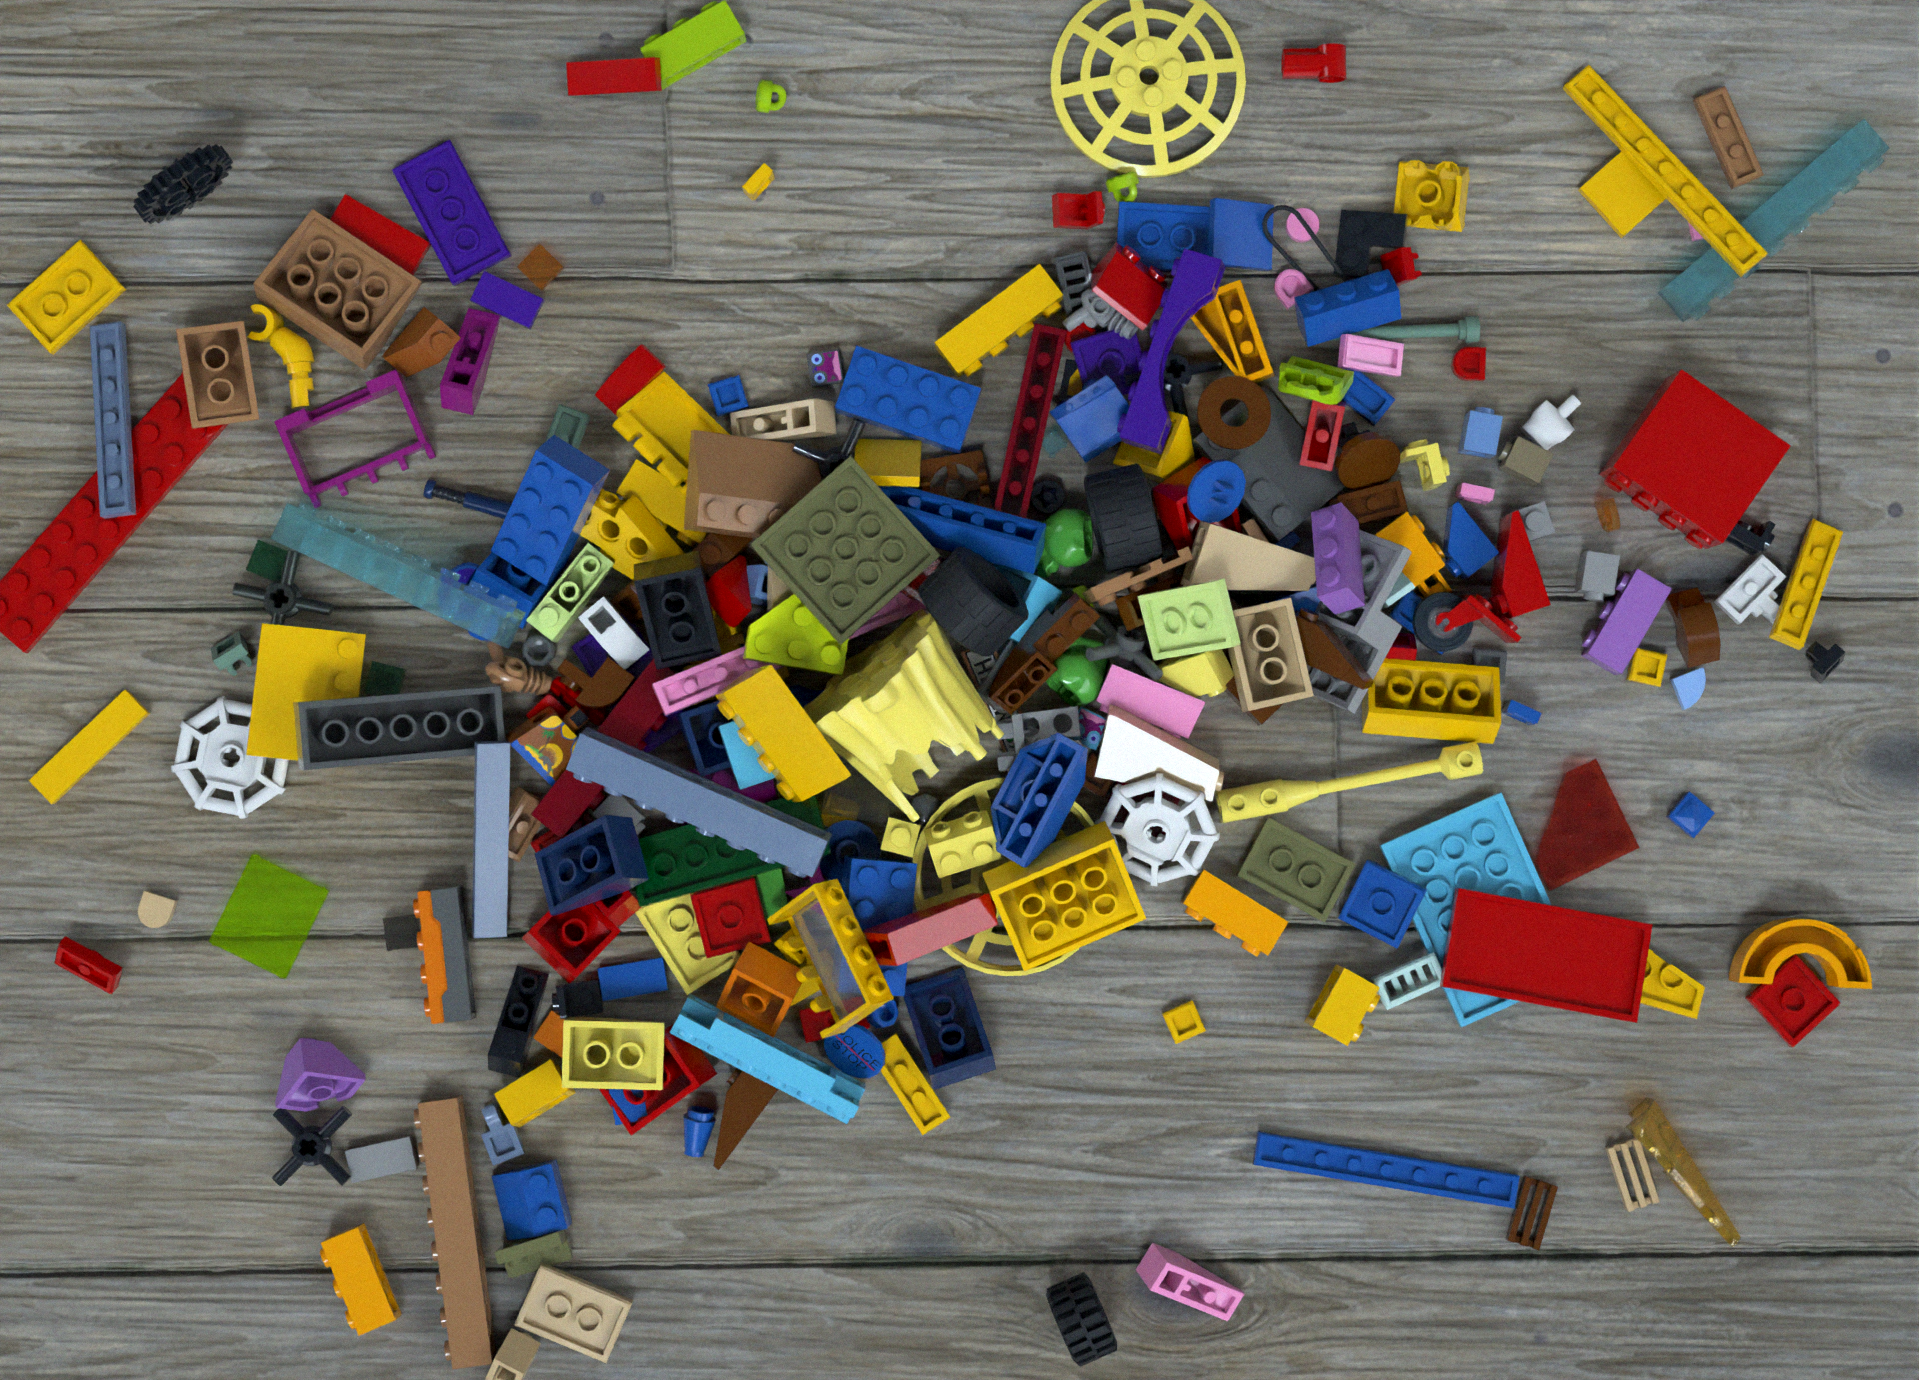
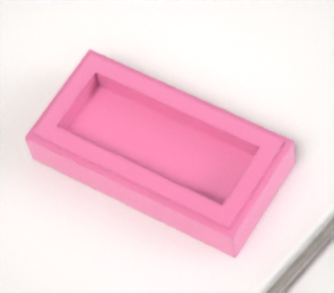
[1338,334,1404,377]

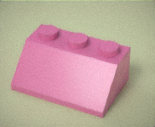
[1095,664,1205,739]

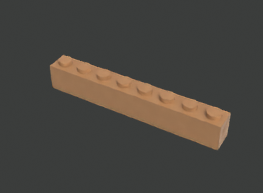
[414,1095,497,1370]

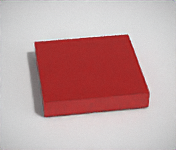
[690,877,771,959]
[1745,954,1841,1048]

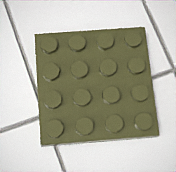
[750,456,940,645]

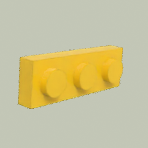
[880,1033,950,1135]

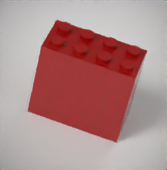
[1599,369,1791,549]

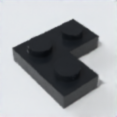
[1333,210,1408,278]

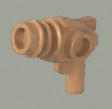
[485,640,552,695]

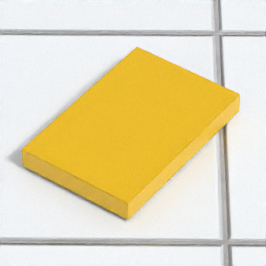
[7,240,127,355]

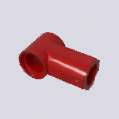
[1281,43,1347,83]

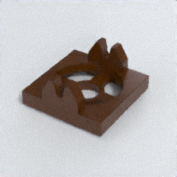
[920,450,992,509]

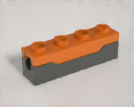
[413,886,476,1024]

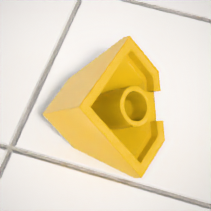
[1113,411,1195,483]

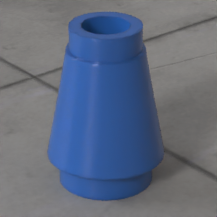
[683,1106,716,1157]

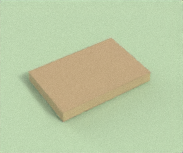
[514,1262,633,1363]

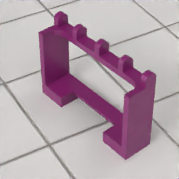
[274,369,436,509]

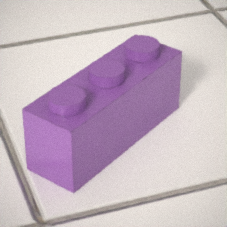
[1311,503,1365,615]
[1581,569,1671,675]

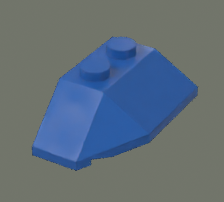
[991,733,1088,868]

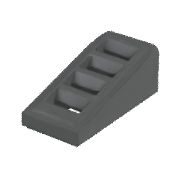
[1054,251,1092,318]

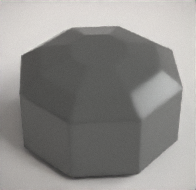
[523,635,555,666]
[911,794,940,826]

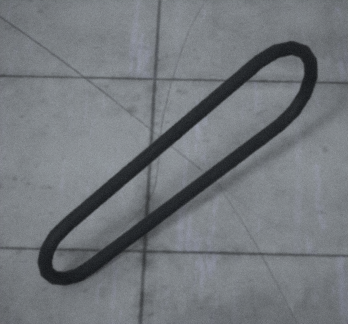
[1262,205,1349,291]

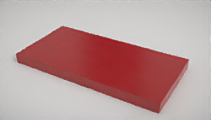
[1440,888,1653,1023]

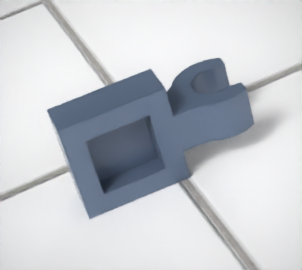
[481,1102,526,1166]

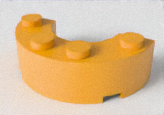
[1728,918,1872,989]

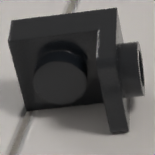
[1725,521,1776,555]
[552,979,604,1019]

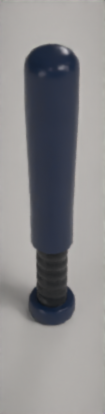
[423,479,512,520]

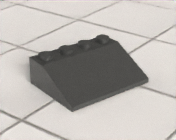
[1192,384,1346,544]

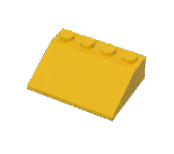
[246,623,366,761]
[715,664,851,802]
[982,821,1146,972]

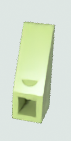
[526,543,614,643]

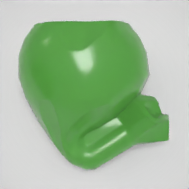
[1037,508,1093,578]
[1046,637,1107,707]

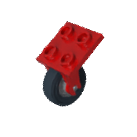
[1412,592,1522,652]

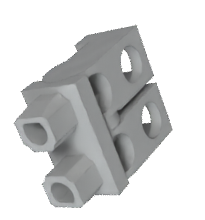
[995,706,1082,772]

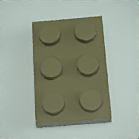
[1237,817,1356,923]

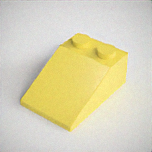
[562,1017,665,1090]

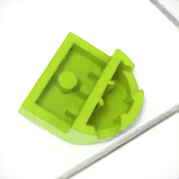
[1278,356,1354,405]

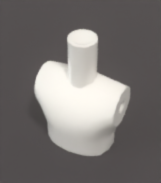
[1521,395,1581,450]

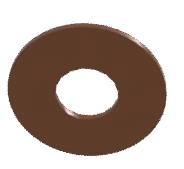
[1197,376,1271,450]

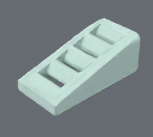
[1371,952,1442,1010]

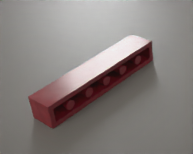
[994,323,1067,518]
[531,658,677,839]

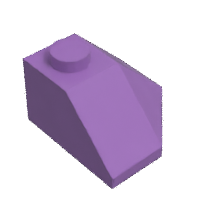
[275,1038,366,1112]

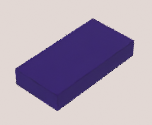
[470,271,545,330]

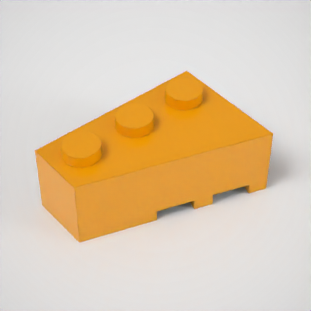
[1190,280,1275,383]

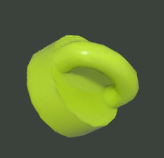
[755,79,787,113]
[1105,171,1139,202]

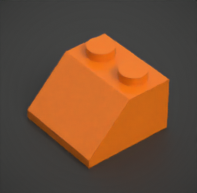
[716,942,802,1038]

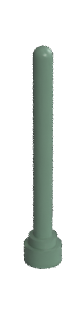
[1329,316,1480,343]

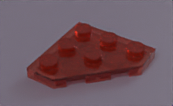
[1534,759,1640,891]

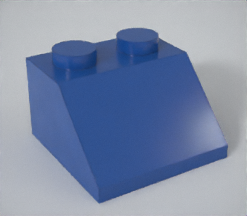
[466,552,563,629]
[492,1159,572,1240]

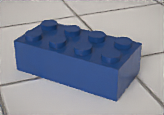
[835,345,981,454]
[491,435,610,586]
[833,855,917,996]

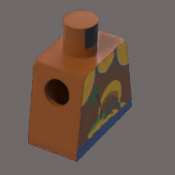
[506,705,589,787]

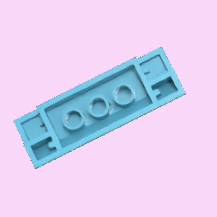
[670,993,865,1124]

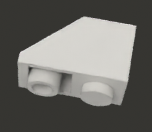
[578,596,650,670]

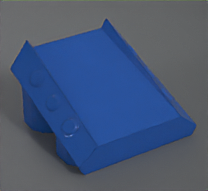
[1049,375,1130,463]

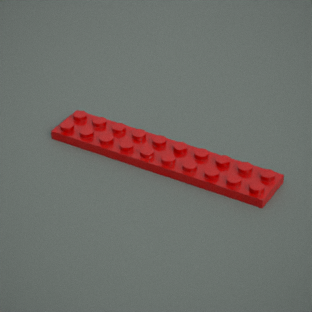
[0,373,228,653]

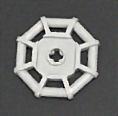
[171,696,289,819]
[1095,773,1220,887]

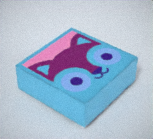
[1069,707,1106,751]

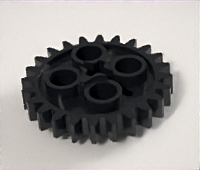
[133,144,233,224]

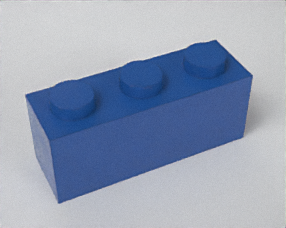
[1294,269,1402,347]

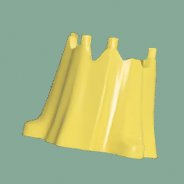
[803,609,1004,822]

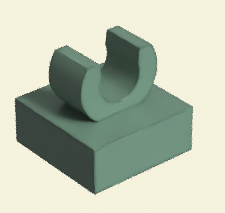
[211,631,252,676]

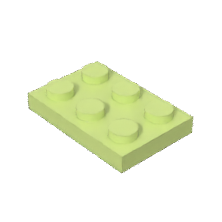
[1138,578,1241,661]

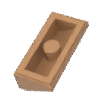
[508,786,542,862]

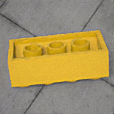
[1362,658,1501,744]

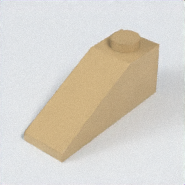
[730,398,837,442]

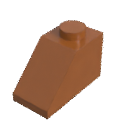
[382,307,461,377]

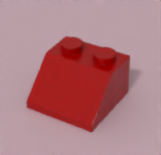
[1091,242,1167,331]
[522,903,621,983]

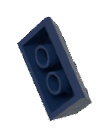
[676,699,734,777]

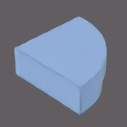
[1670,667,1706,710]

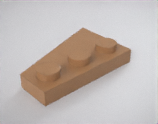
[1083,546,1194,607]

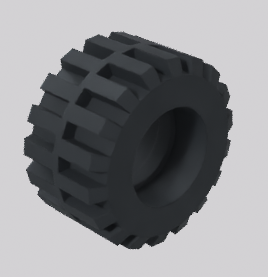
[1046,1272,1117,1367]

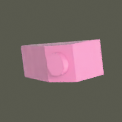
[1136,1243,1244,1321]

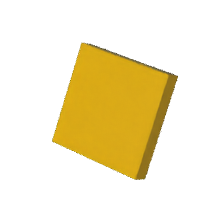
[1578,151,1666,238]
[854,439,922,487]

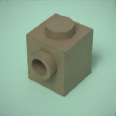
[1498,436,1554,487]

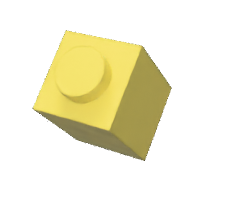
[880,817,921,858]

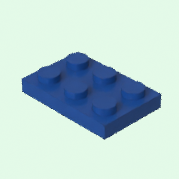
[1116,201,1210,272]

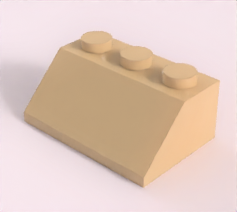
[1228,598,1314,712]

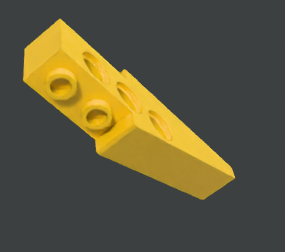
[580,489,718,619]

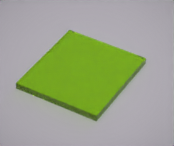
[208,854,330,979]

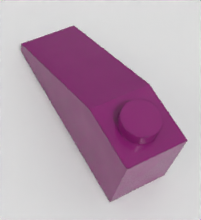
[440,308,500,415]

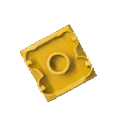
[1394,160,1470,232]

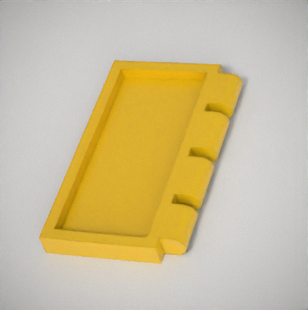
[612,371,730,497]

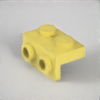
[1400,439,1450,491]
[924,810,1002,879]

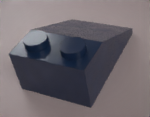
[535,815,649,916]
[903,968,996,1090]

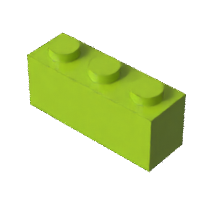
[640,0,747,90]

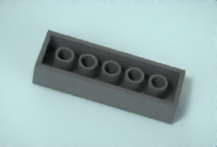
[293,686,505,770]

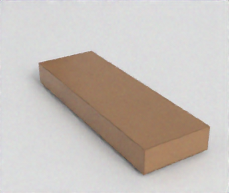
[1693,86,1764,190]

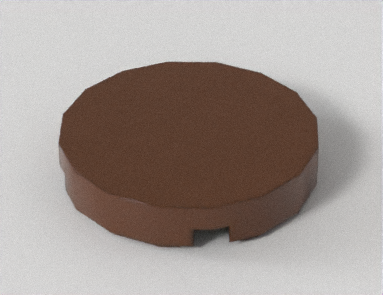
[1335,432,1401,490]

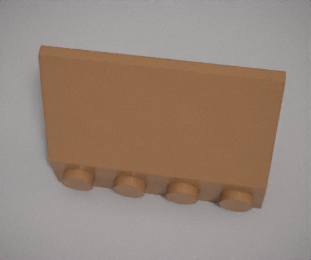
[253,209,422,370]
[684,430,821,539]

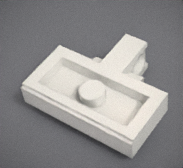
[1714,554,1786,625]

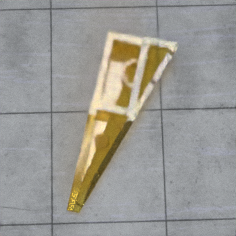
[1626,1097,1741,1247]

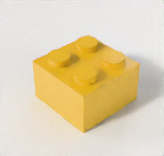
[1304,964,1380,1046]

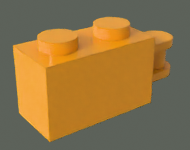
[1375,512,1452,597]

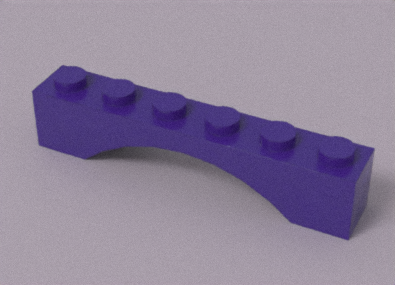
[1117,248,1226,454]

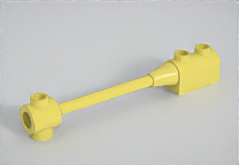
[1214,742,1483,823]

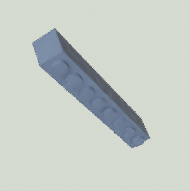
[566,727,832,877]

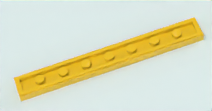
[1563,65,1767,277]

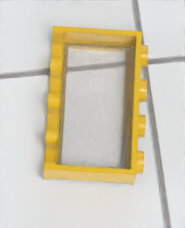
[767,879,894,1039]

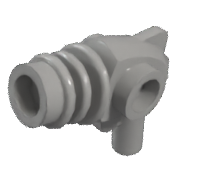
[1062,289,1139,340]

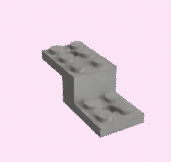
[1309,530,1412,714]

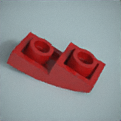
[595,344,666,415]

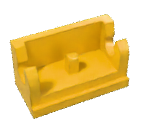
[494,1059,576,1128]

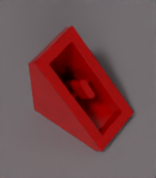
[707,555,752,628]

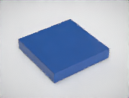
[1208,198,1274,271]
[1338,859,1428,948]

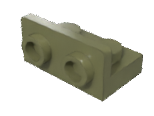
[494,1229,572,1278]

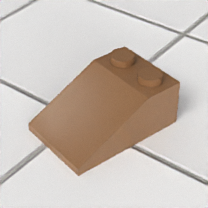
[176,321,259,429]

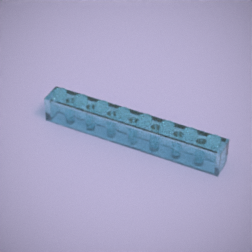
[1658,119,1890,322]
[270,502,526,649]

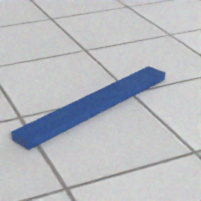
[1252,1131,1520,1209]

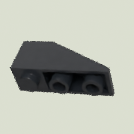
[488,966,549,1078]

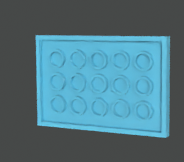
[1379,792,1551,1027]

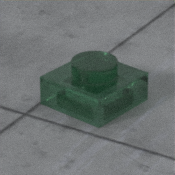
[246,540,287,581]
[364,661,406,696]

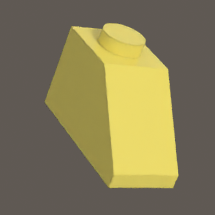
[1157,649,1234,698]

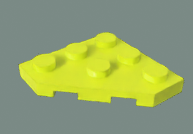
[743,594,849,676]

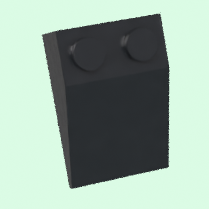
[634,551,722,670]

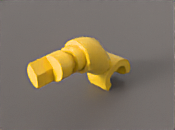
[247,304,314,409]

